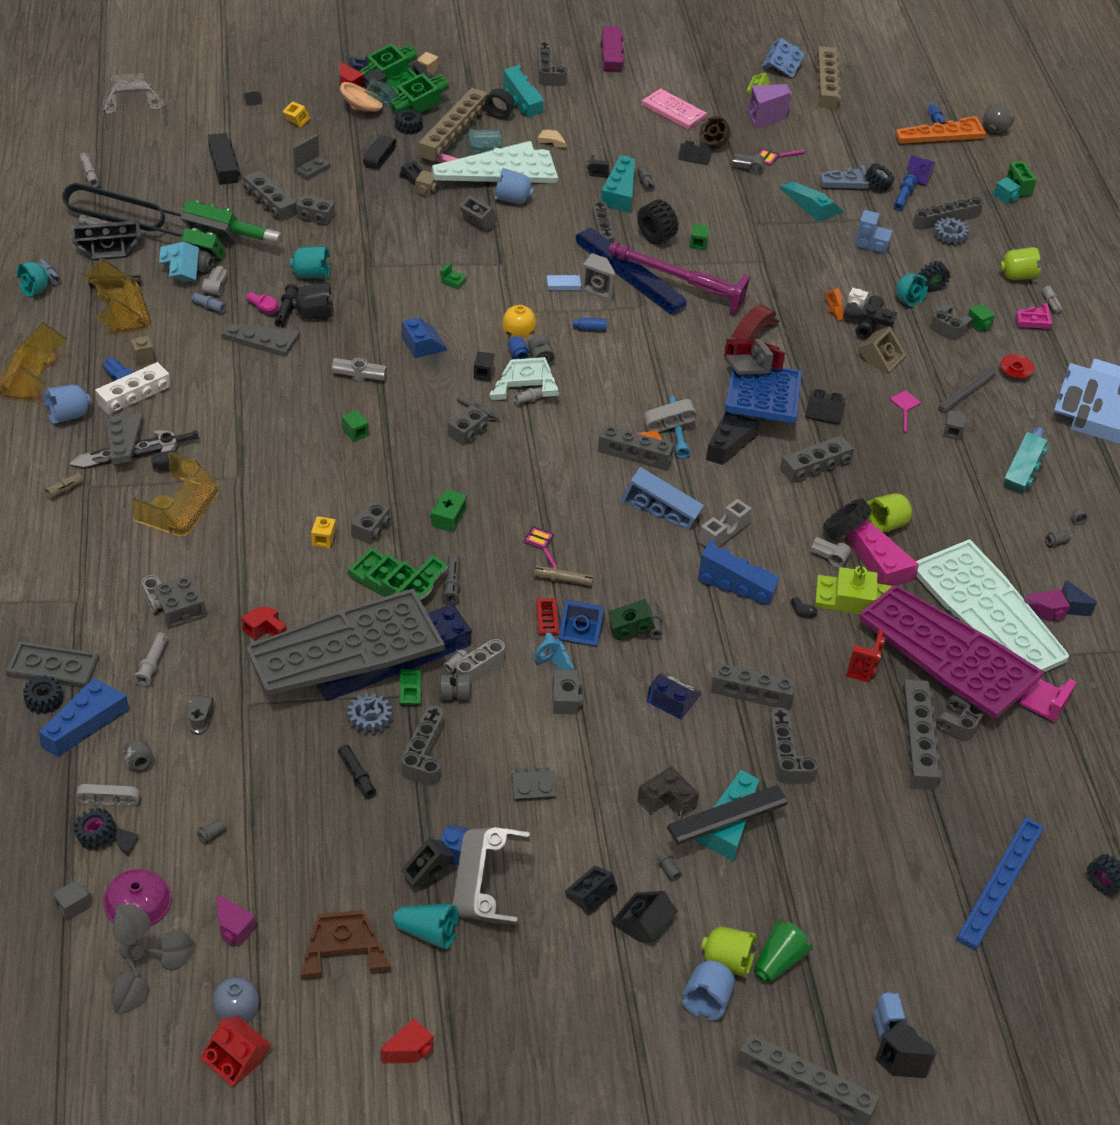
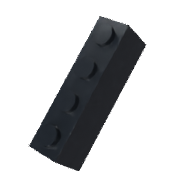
[208,133,241,185]

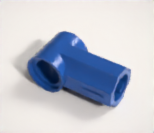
[103,357,133,382]

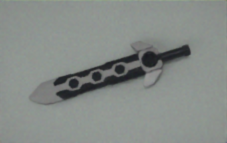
[70,430,199,467]

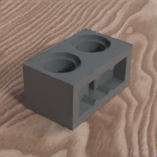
[297,194,335,226]
[447,405,488,446]
[351,500,391,544]

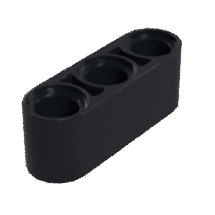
[363,135,396,169]

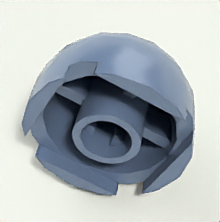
[213,977,259,1023]

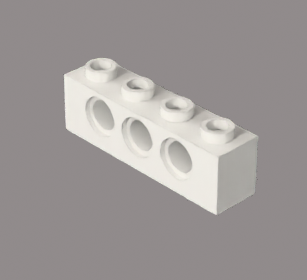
[95,362,171,415]

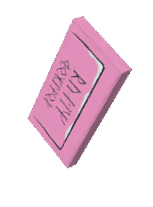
[641,88,707,130]

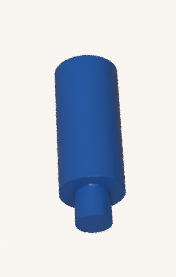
[573,317,607,331]

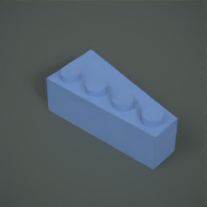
[620,467,704,530]

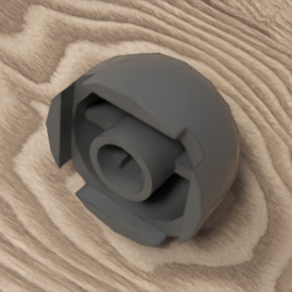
[983,104,1014,134]

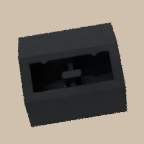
[875,1020,937,1078]

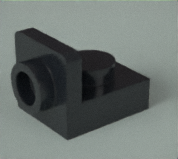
[587,155,610,178]
[399,160,423,184]

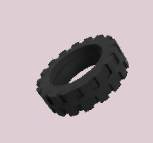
[823,498,872,540]

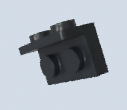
[565,865,618,915]

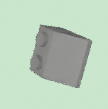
[581,253,615,301]

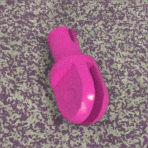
[246,292,279,314]

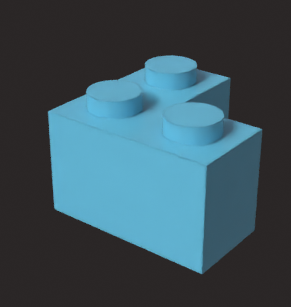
[159,242,199,282]

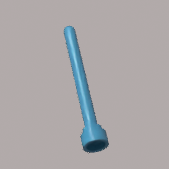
[669,396,690,459]

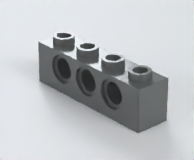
[243,170,297,222]
[598,425,674,471]
[780,435,854,483]
[710,663,796,710]

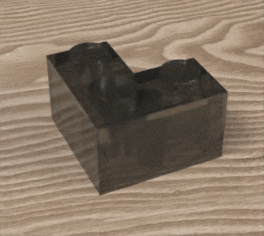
[637,766,699,819]

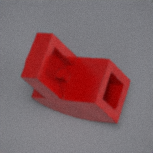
[241,607,287,641]

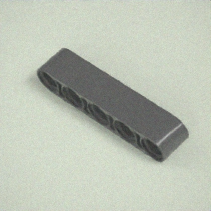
[913,196,984,230]

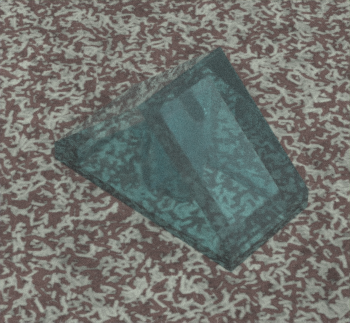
[365,79,398,109]

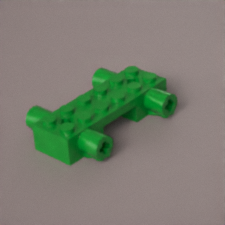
[359,43,449,115]

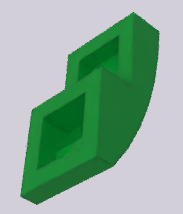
[400,670,421,705]

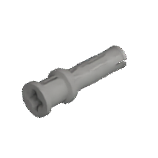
[133,632,168,687]

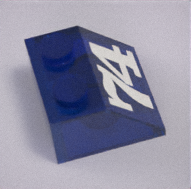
[647,674,702,720]

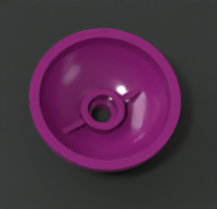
[103,869,172,926]

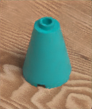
[393,903,458,949]

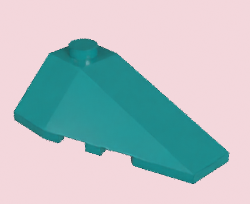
[780,181,843,222]

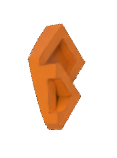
[824,288,843,321]

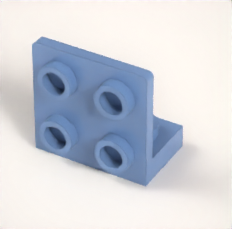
[762,38,804,78]

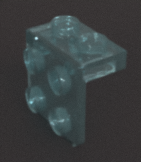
[468,130,502,151]

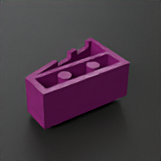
[600,26,624,71]

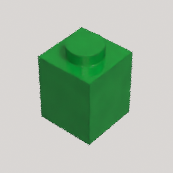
[689,223,709,250]
[968,304,995,333]
[342,410,369,442]

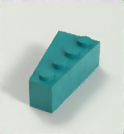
[601,155,635,213]
[697,770,759,861]

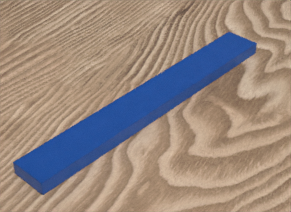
[956,817,1044,951]

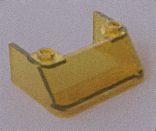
[83,258,152,332]
[0,322,67,400]
[132,452,219,536]

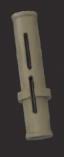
[534,565,593,587]

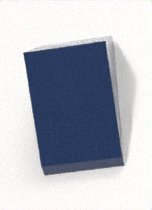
[1061,580,1097,616]

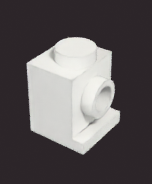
[847,288,868,310]

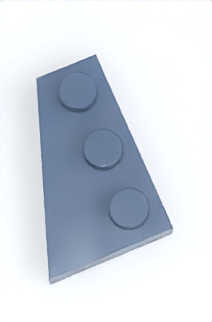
[820,165,869,189]

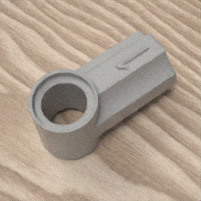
[202,266,227,296]
[810,537,851,567]

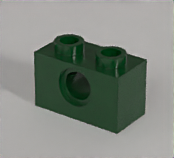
[609,599,655,640]

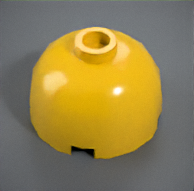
[502,305,536,338]

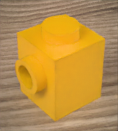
[311,516,336,549]

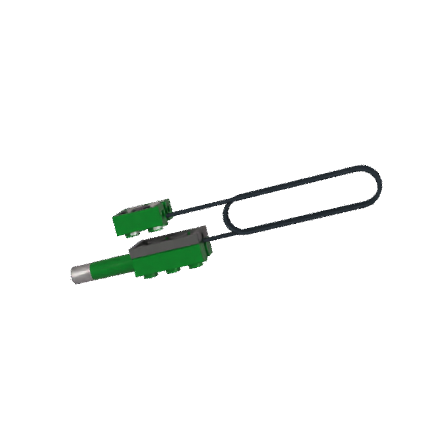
[62,183,282,261]

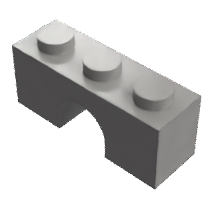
[699,499,752,547]

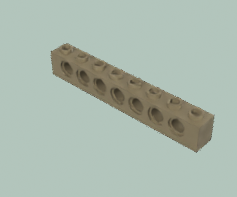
[418,88,488,162]

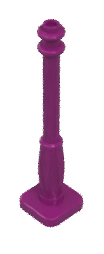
[608,242,750,315]

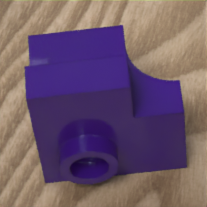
[906,155,936,185]

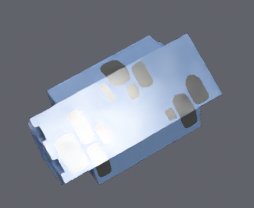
[1054,359,1120,444]

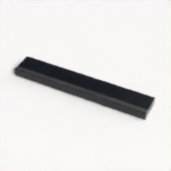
[667,784,788,845]

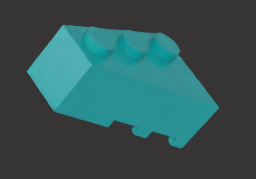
[503,65,544,118]
[1004,432,1049,492]

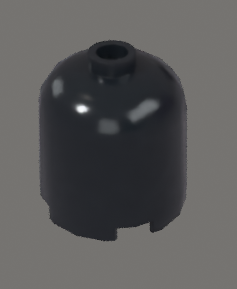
[293,283,334,319]

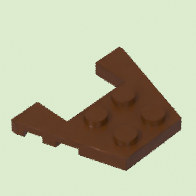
[300,910,391,979]

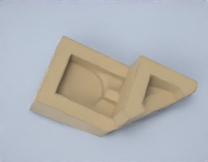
[537,130,567,148]

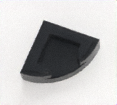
[116,828,139,856]

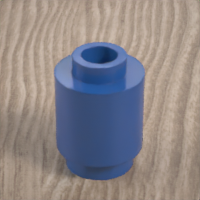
[507,336,529,359]

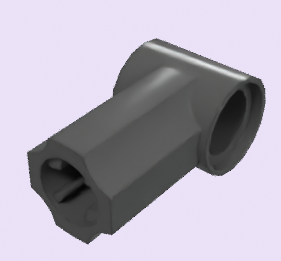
[733,153,765,174]

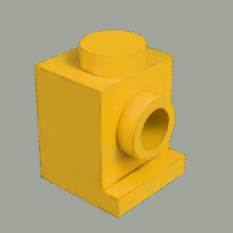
[282,101,310,128]

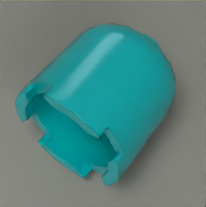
[290,246,331,280]

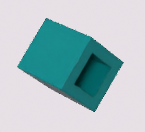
[993,177,1021,204]

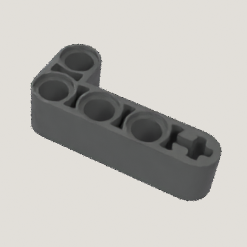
[537,41,568,86]
[401,706,444,786]
[769,707,818,784]

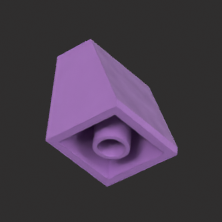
[748,84,792,128]

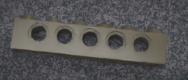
[816,46,841,109]

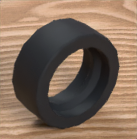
[484,88,515,119]

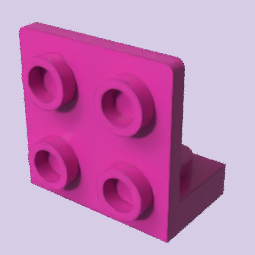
[1019,678,1077,722]

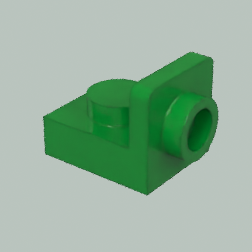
[440,262,467,290]

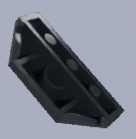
[71,220,141,260]

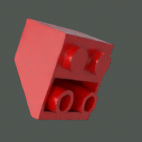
[200,1016,271,1087]

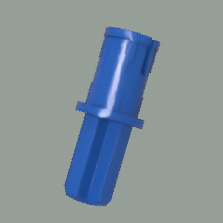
[928,104,946,124]

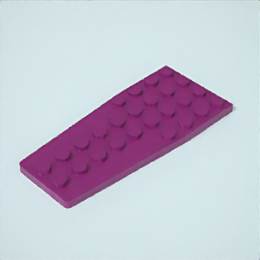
[859,585,1044,719]

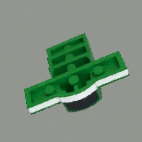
[347,547,448,605]

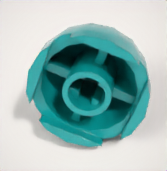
[16,262,49,297]
[896,273,928,307]

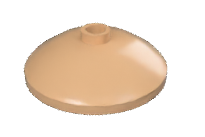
[340,82,382,112]

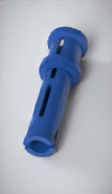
[893,174,917,211]

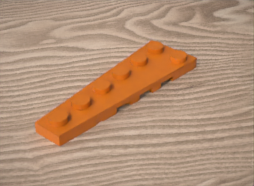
[895,116,986,144]

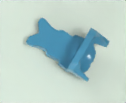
[534,633,574,670]

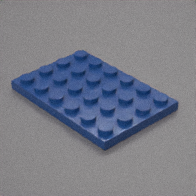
[725,367,802,424]

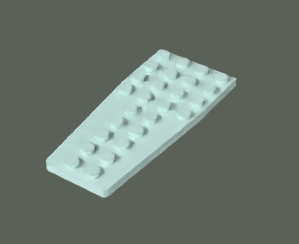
[916,539,1069,672]

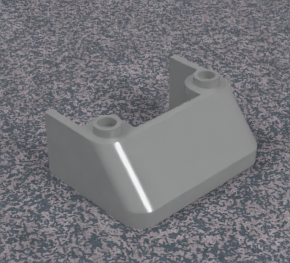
[453,827,530,926]

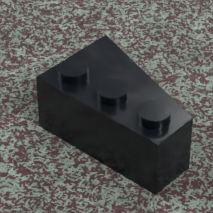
[706,412,759,465]

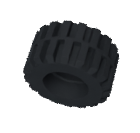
[637,199,679,245]

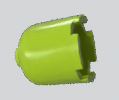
[1000,247,1040,281]
[866,493,912,533]
[701,926,757,978]

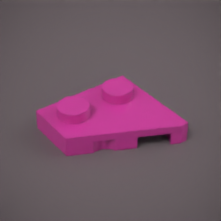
[1016,303,1052,329]

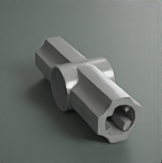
[332,358,387,381]

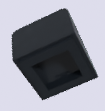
[243,91,262,106]

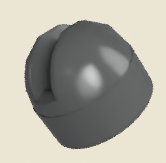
[1071,509,1088,525]

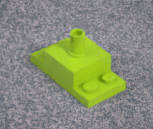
[815,566,892,614]

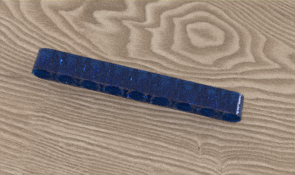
[576,228,687,315]

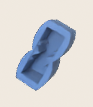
[873,992,907,1043]

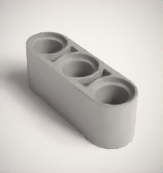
[644,399,697,432]
[456,639,505,683]

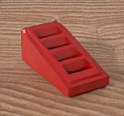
[535,598,559,635]

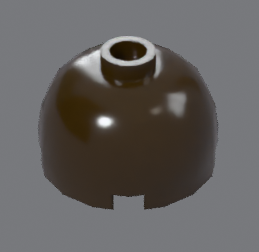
[699,116,731,148]

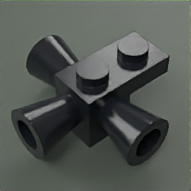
[843,296,897,339]

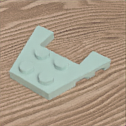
[490,357,559,400]

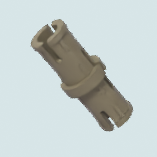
[44,473,83,499]

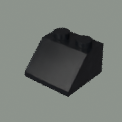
[611,891,678,942]

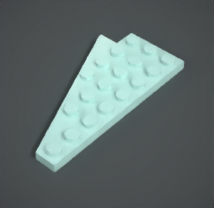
[432,141,558,183]

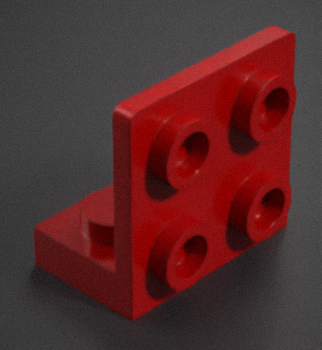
[846,629,885,683]

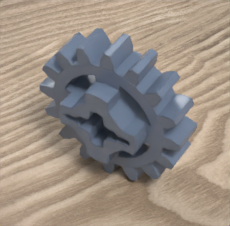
[933,217,969,244]
[347,693,392,734]

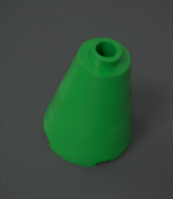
[753,919,813,983]

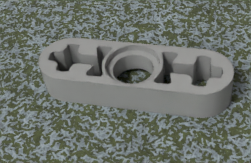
[75,784,140,807]

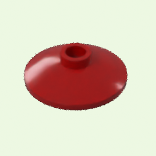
[1000,354,1035,378]

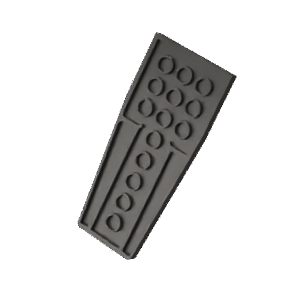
[247,588,445,695]

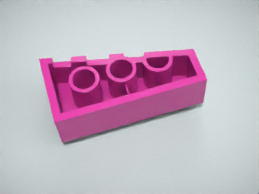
[845,519,919,586]

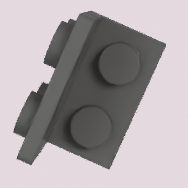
[293,134,330,181]
[726,339,774,376]
[153,575,206,629]

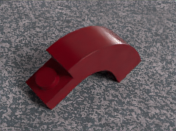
[732,305,780,341]
[724,339,785,369]

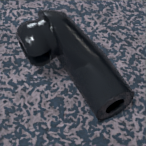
[790,597,817,617]

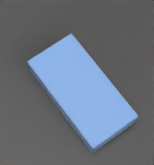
[546,275,581,291]

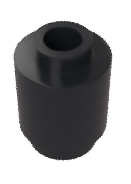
[151,450,180,472]

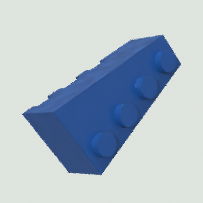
[697,540,780,606]
[38,678,129,757]

